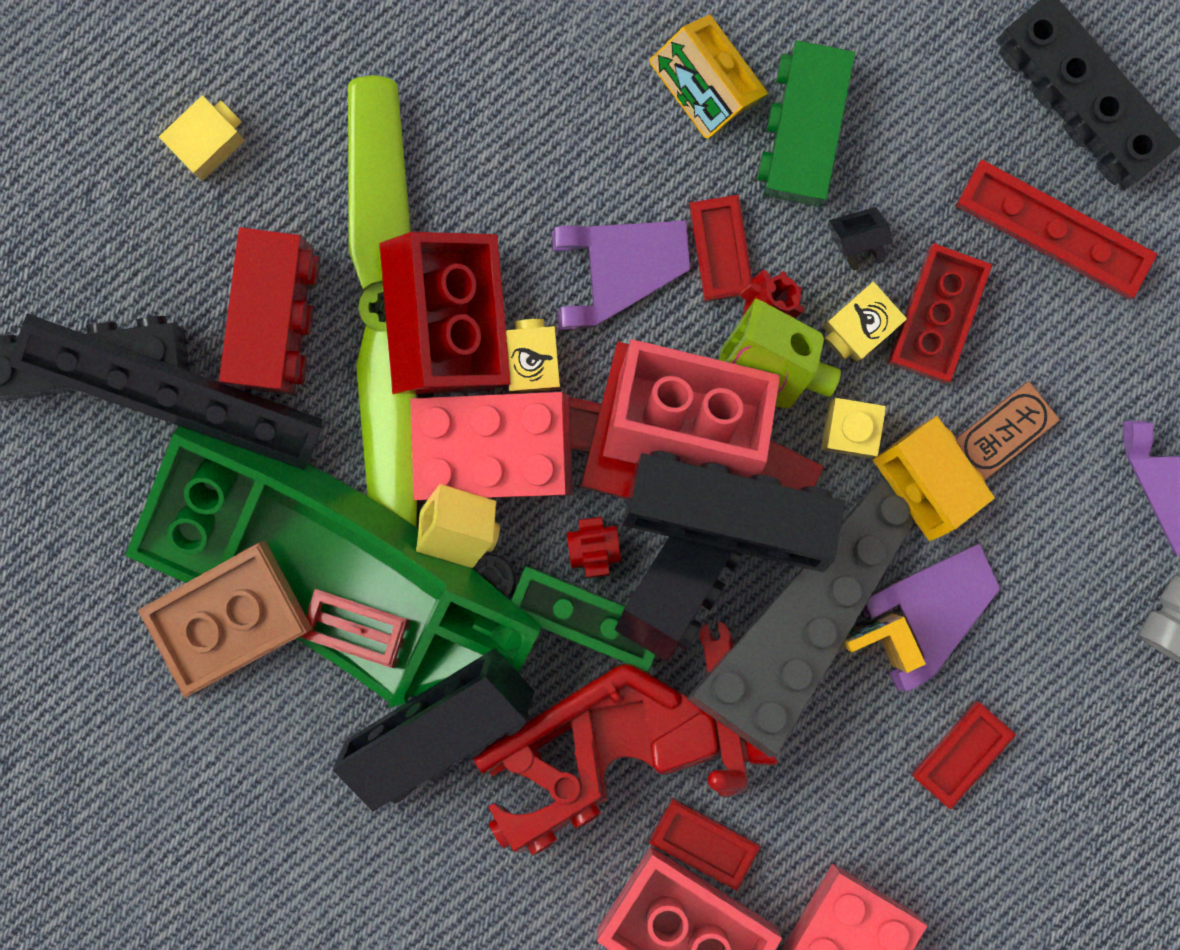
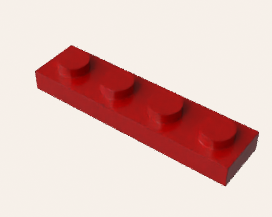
[955,159,1158,300]

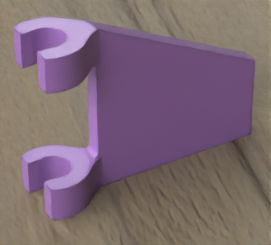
[551,221,690,330]
[1123,421,1180,556]
[861,543,1000,692]

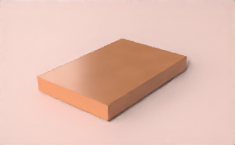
[138,540,313,698]

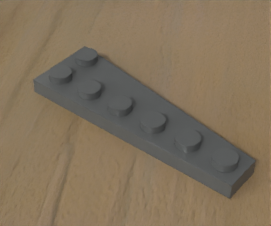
[687,478,915,757]

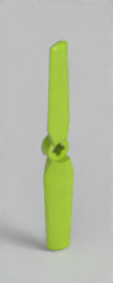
[348,75,417,527]

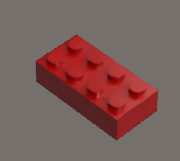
[887,243,993,384]

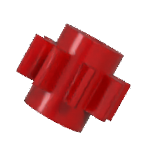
[740,270,805,318]
[567,516,621,578]

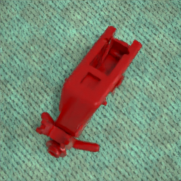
[472,621,782,856]

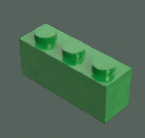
[757,40,855,207]
[511,565,655,672]

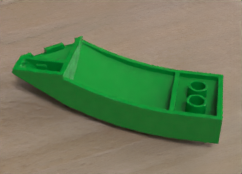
[125,426,541,708]

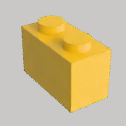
[872,415,995,542]

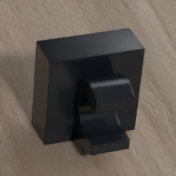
[829,207,892,271]

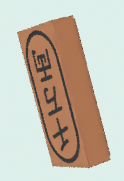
[956,381,1060,480]

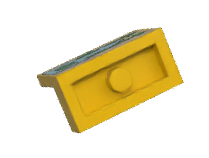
[649,14,769,138]
[841,612,926,673]

